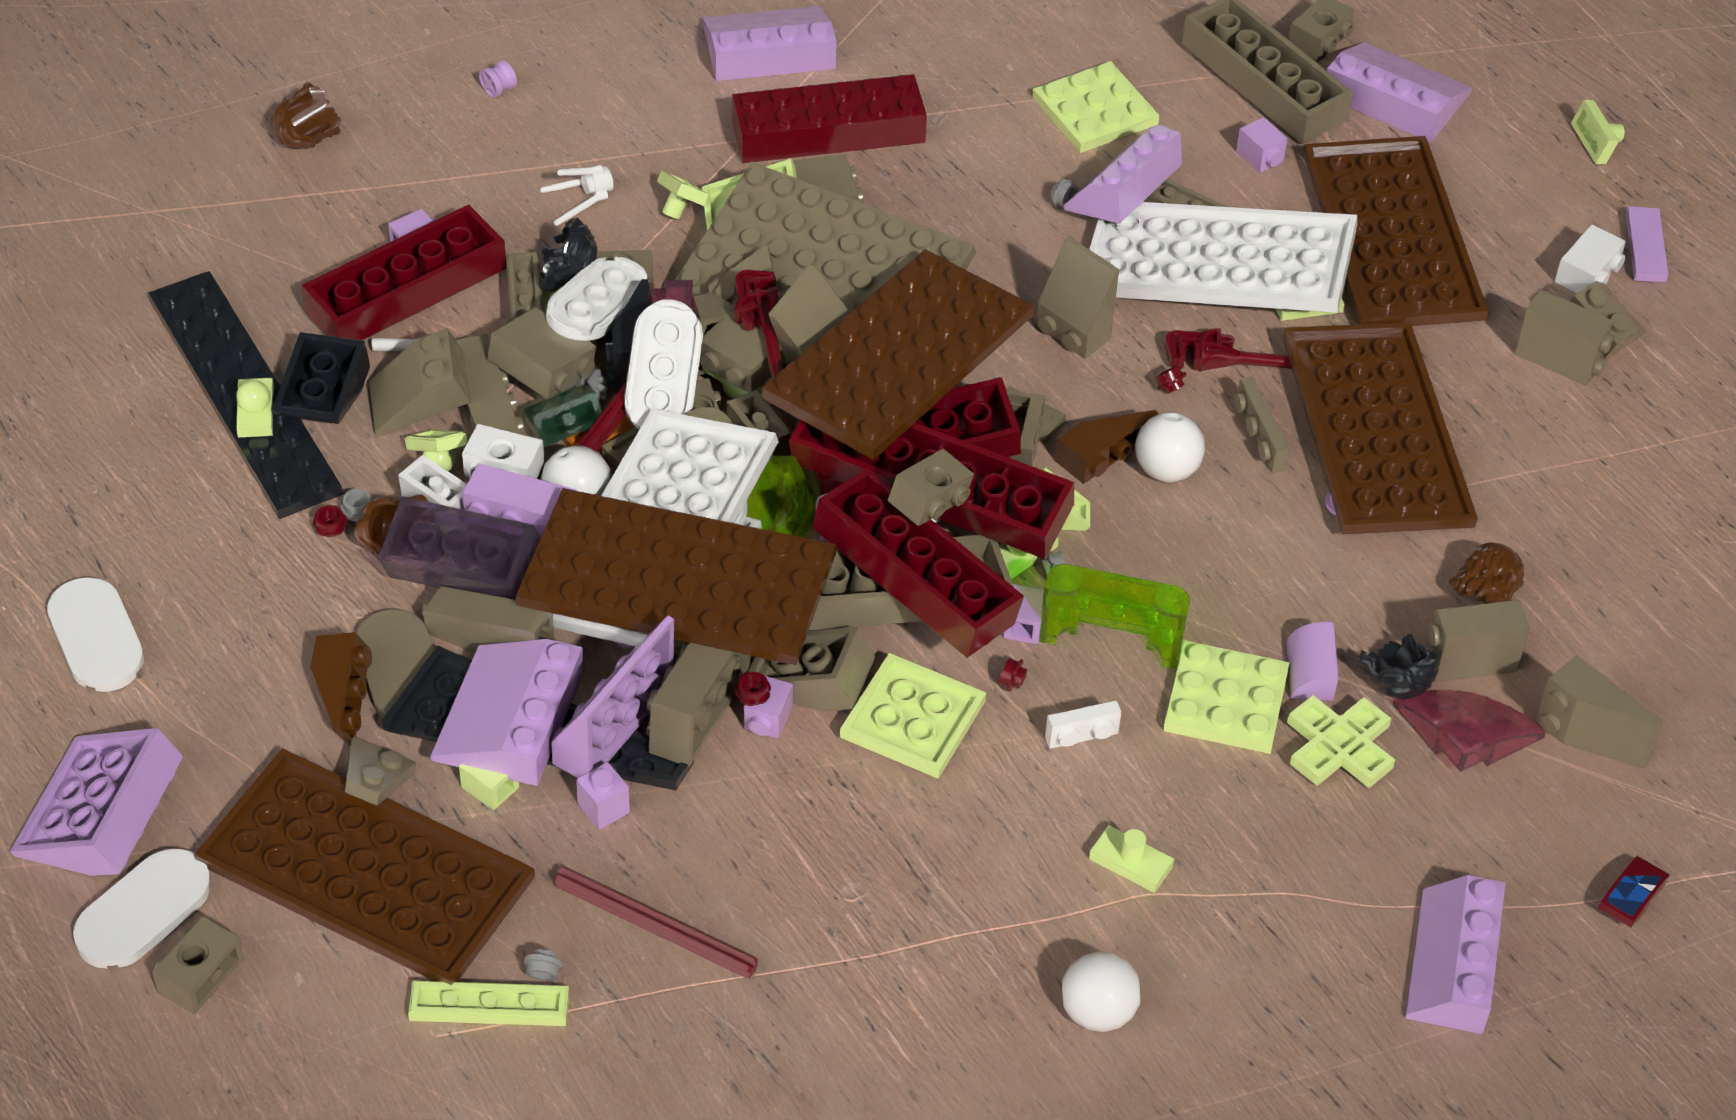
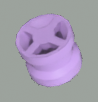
[479,60,517,98]

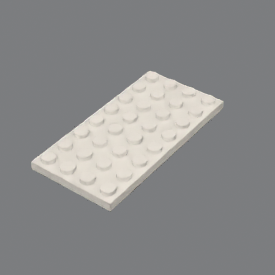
[1089,202,1358,313]
[553,409,778,646]

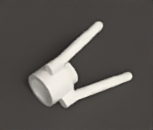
[540,165,613,226]

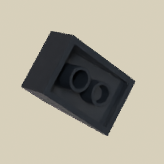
[606,279,650,396]
[272,332,370,424]

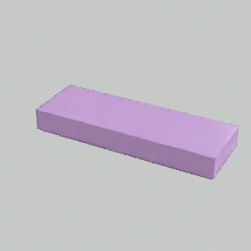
[1626,206,1669,283]

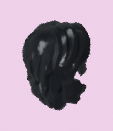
[539,217,598,292]
[1356,634,1439,700]

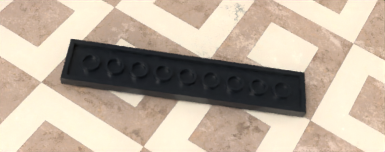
[148,271,343,519]

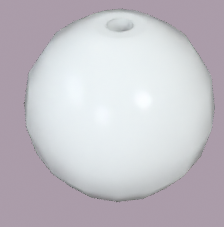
[1135,412,1206,483]
[541,446,612,496]
[1062,952,1141,1032]

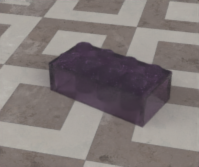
[378,496,541,600]

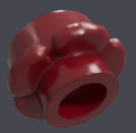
[1155,365,1187,394]
[313,505,348,537]
[998,657,1028,692]
[735,672,771,706]

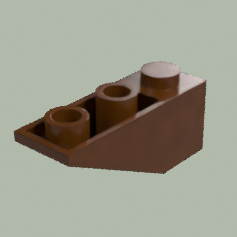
[1055,410,1158,484]
[310,632,372,746]

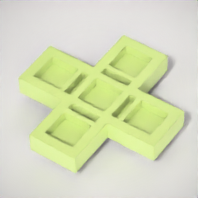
[1287,695,1395,788]

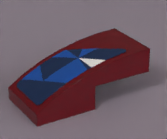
[1598,856,1670,927]

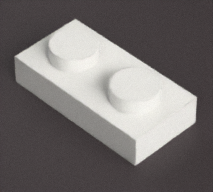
[1045,701,1121,749]

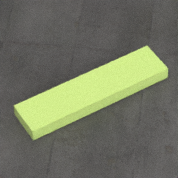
[408,980,569,1026]

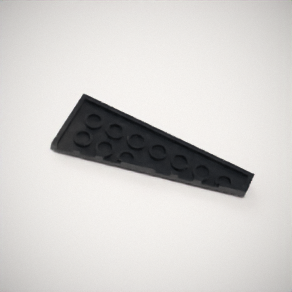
[382,646,694,791]

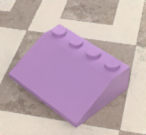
[702,6,837,81]
[1327,42,1473,143]
[550,615,674,778]
[431,639,583,786]
[10,728,183,876]

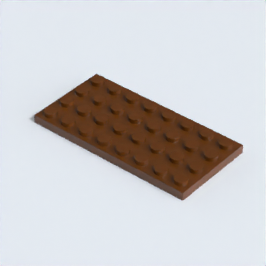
[1303,136,1489,326]
[761,249,1035,460]
[1282,322,1478,535]
[516,488,836,665]
[194,748,535,985]

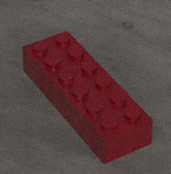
[732,74,927,164]
[301,204,507,341]
[813,377,1021,496]
[812,468,1024,658]

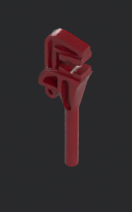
[735,269,783,379]
[1164,328,1292,372]

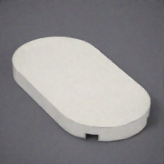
[546,257,649,341]
[624,300,703,430]
[47,577,144,692]
[73,849,210,969]

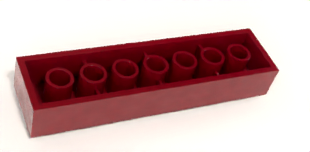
[789,420,1074,559]

